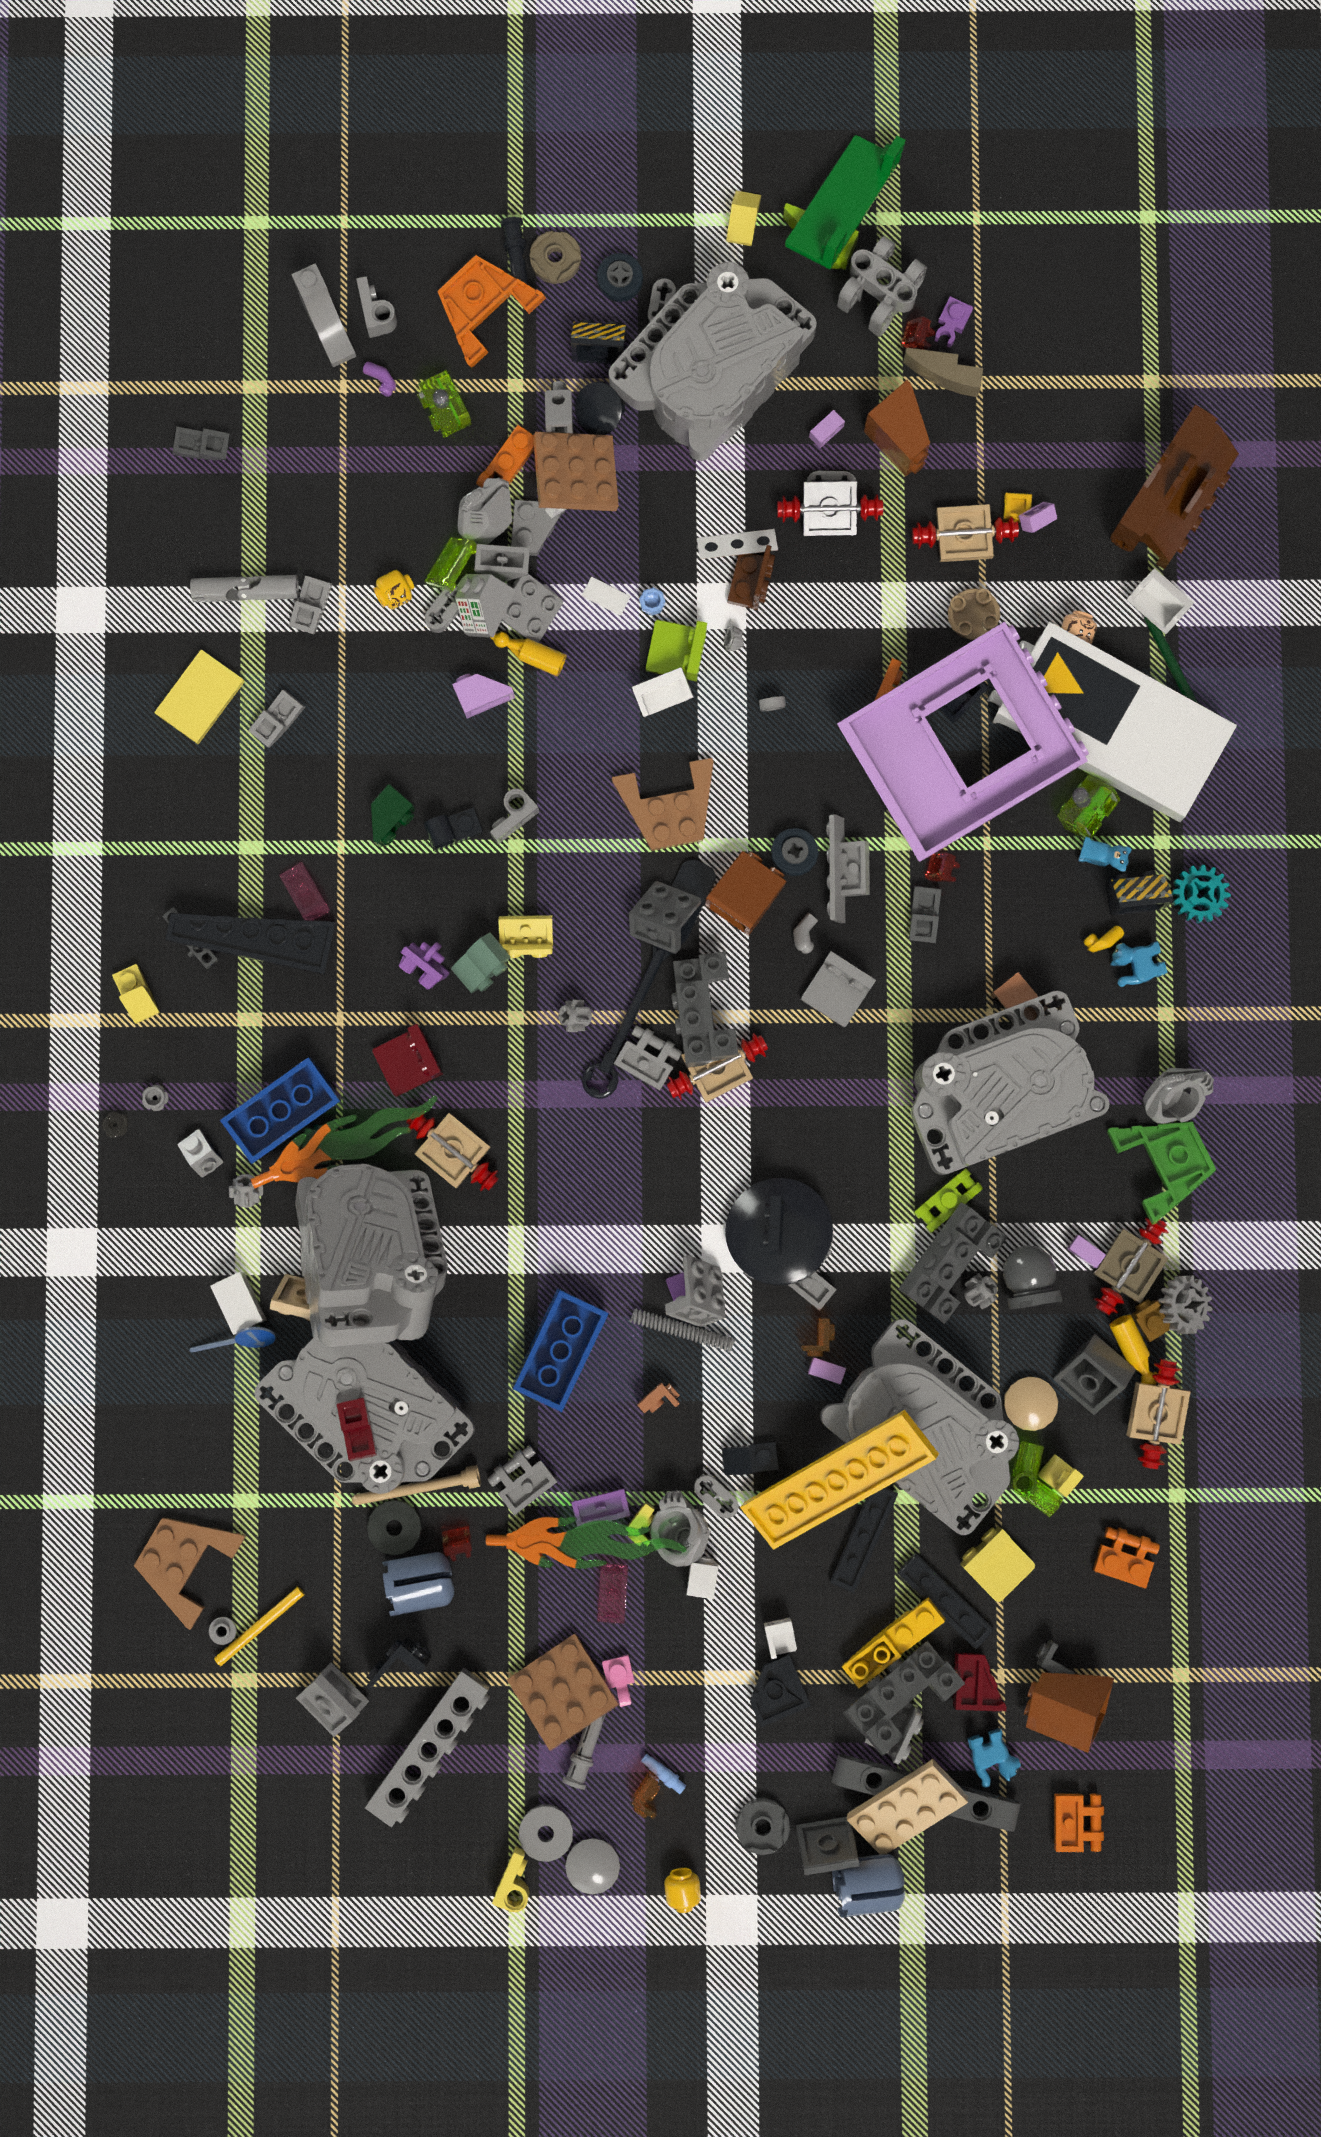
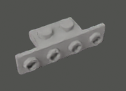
[827,814,870,923]

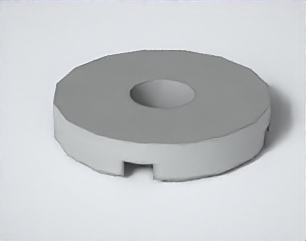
[519,1804,573,1862]

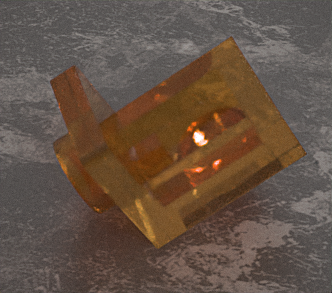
[801,1318,835,1356]

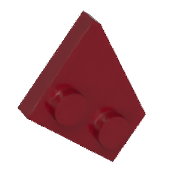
[953,1653,1007,1711]

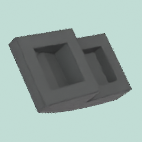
[172,426,229,460]
[909,886,941,943]

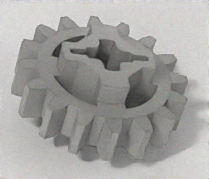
[1159,1276,1212,1334]

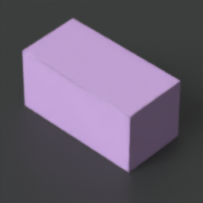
[809,410,845,448]
[1019,502,1057,533]
[1067,1235,1106,1269]
[808,1357,846,1384]

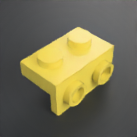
[499,915,553,958]

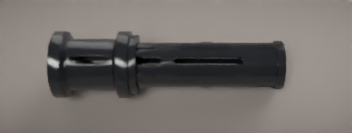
[500,217,529,300]

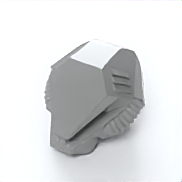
[458,478,512,545]
[1143,1068,1214,1124]
[650,1491,711,1567]

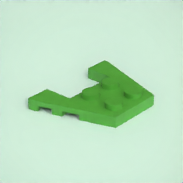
[1107,1122,1216,1225]

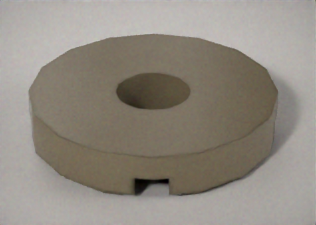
[530,231,581,284]

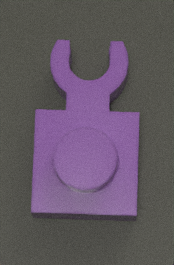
[934,296,973,348]

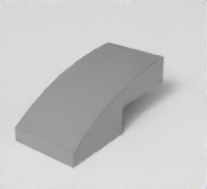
[289,576,332,634]
[248,690,306,748]

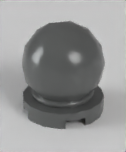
[1003,1245,1063,1310]

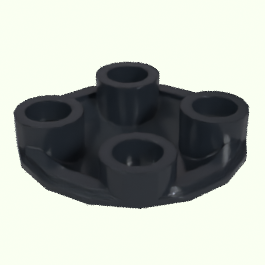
[575,381,625,435]

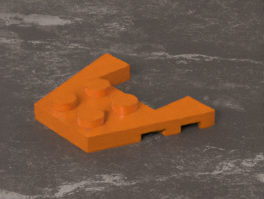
[438,255,546,368]

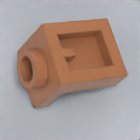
[637,1382,680,1413]

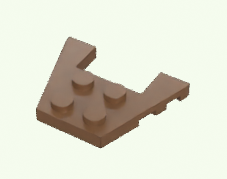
[612,758,713,851]
[134,1517,246,1630]

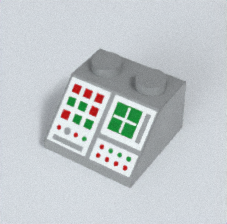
[455,574,516,638]

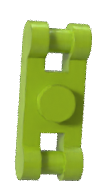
[913,1168,983,1233]

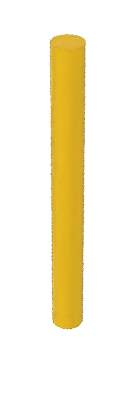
[214,1587,305,1666]

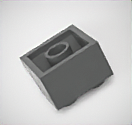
[1053,1334,1136,1415]

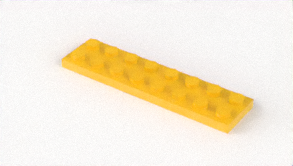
[740,1410,939,1550]

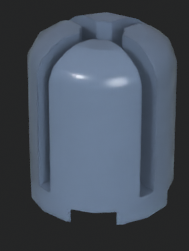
[382,1552,454,1616]
[832,1854,905,1918]

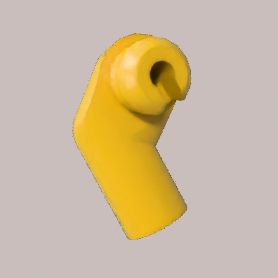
[1083,925,1124,952]

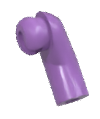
[363,361,396,397]

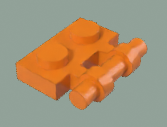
[1093,1527,1160,1589]
[1054,1794,1104,1852]

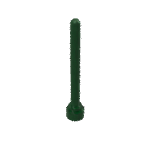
[1144,616,1199,704]

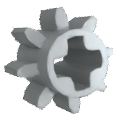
[559,999,592,1032]
[229,1174,263,1208]
[964,1273,998,1309]

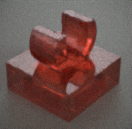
[901,316,935,350]
[925,853,960,882]
[442,1526,472,1561]

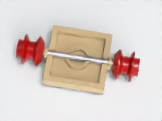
[912,504,1019,562]
[666,1033,768,1103]
[406,1110,499,1191]
[1126,1359,1190,1469]

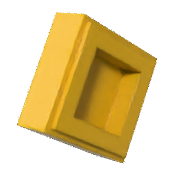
[1003,493,1032,522]

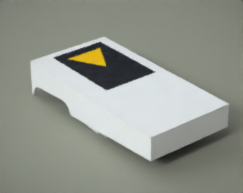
[987,621,1237,822]

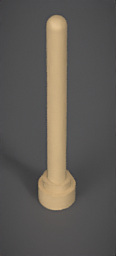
[352,1465,481,1505]

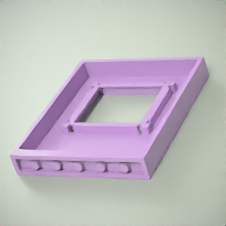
[837,622,1089,862]

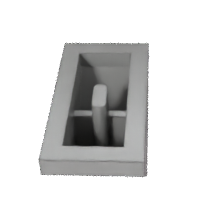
[475,544,530,582]

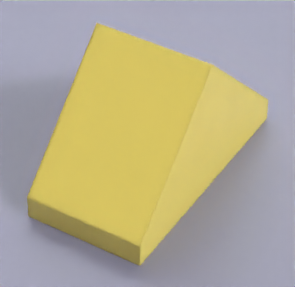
[726,191,761,246]

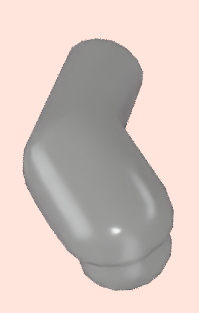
[793,913,818,954]

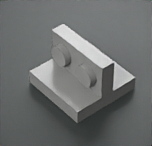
[296,1663,369,1737]

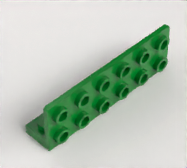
[785,135,906,269]

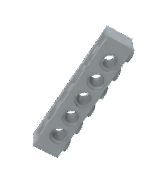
[365,1667,490,1828]

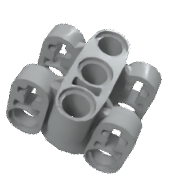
[837,236,927,337]

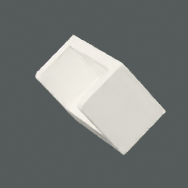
[1127,568,1194,634]
[632,667,694,717]
[211,1272,267,1335]

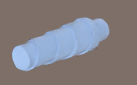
[641,1754,686,1794]

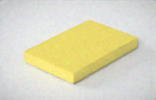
[154,650,245,744]

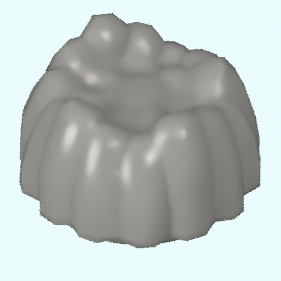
[724,626,744,651]

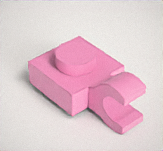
[602,1655,635,1707]

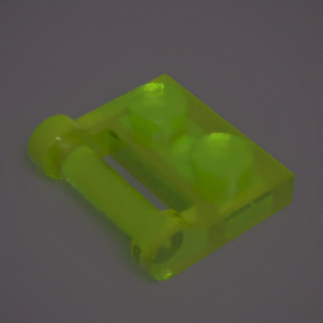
[424,537,477,592]

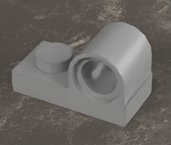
[356,276,397,338]
[490,789,539,844]

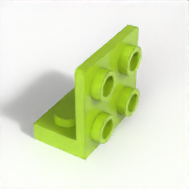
[646,620,708,681]

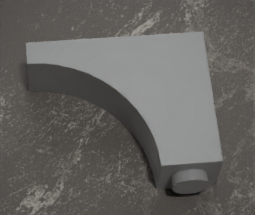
[291,263,356,367]

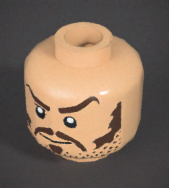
[1061,611,1097,645]

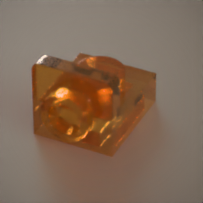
[631,1771,660,1819]

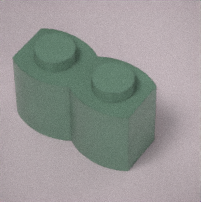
[451,933,511,993]

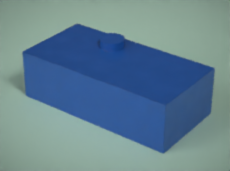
[220,1057,341,1164]
[511,1288,609,1412]

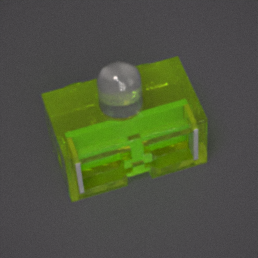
[417,370,472,438]
[1057,775,1121,839]

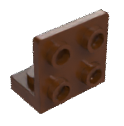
[727,545,775,610]

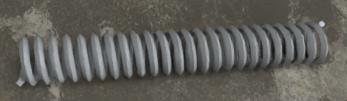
[629,1308,735,1352]

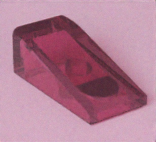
[279,862,330,921]
[597,1563,628,1624]

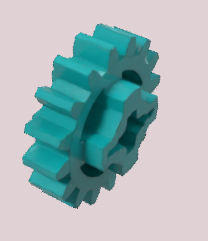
[1171,865,1231,924]

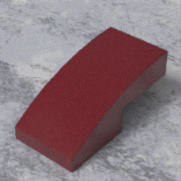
[337,1397,377,1462]

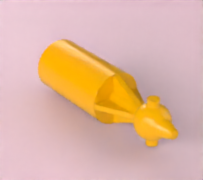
[490,632,567,677]
[1109,1315,1158,1385]

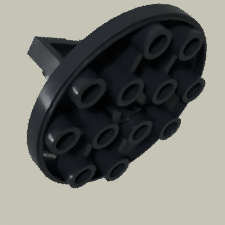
[725,1178,833,1286]

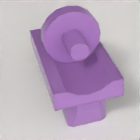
[399,942,450,989]

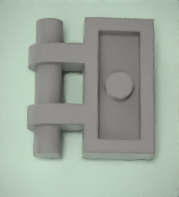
[614,1025,683,1091]
[487,1445,557,1515]

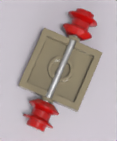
[1093,1218,1169,1316]

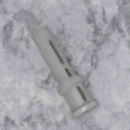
[562,1714,606,1790]

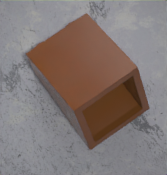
[864,379,930,477]
[705,851,786,936]
[1024,1672,1114,1753]

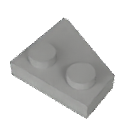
[511,500,565,556]

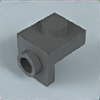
[1036,1639,1075,1674]

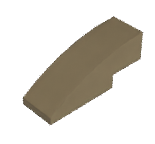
[903,348,983,397]

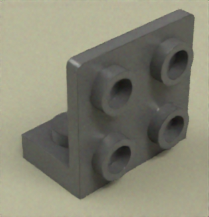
[629,881,701,954]

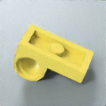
[1038,1454,1084,1497]
[492,1846,529,1913]

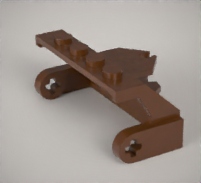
[1111,404,1239,569]

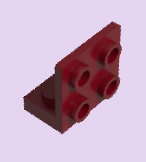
[372,1024,443,1097]

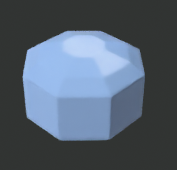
[639,587,665,616]

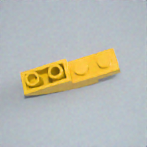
[842,1597,946,1688]

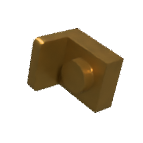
[1131,1299,1170,1342]

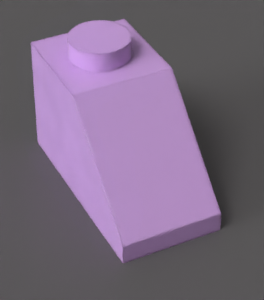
[452,674,515,718]

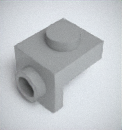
[177,1129,223,1177]

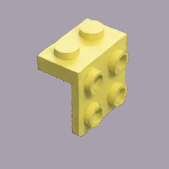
[960,1526,1035,1602]

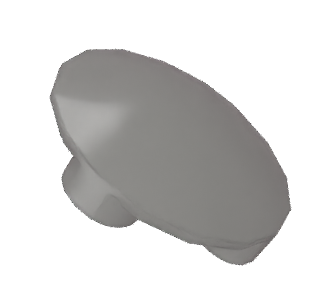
[565,1838,620,1895]

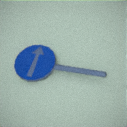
[190,1327,276,1352]

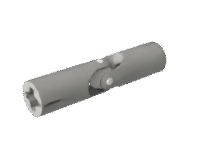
[190,575,299,602]

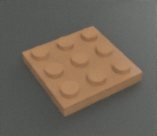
[533,432,619,511]
[507,1634,620,1751]

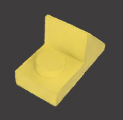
[112,964,160,1024]

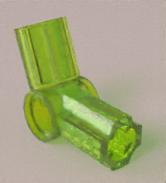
[1009,1441,1063,1518]

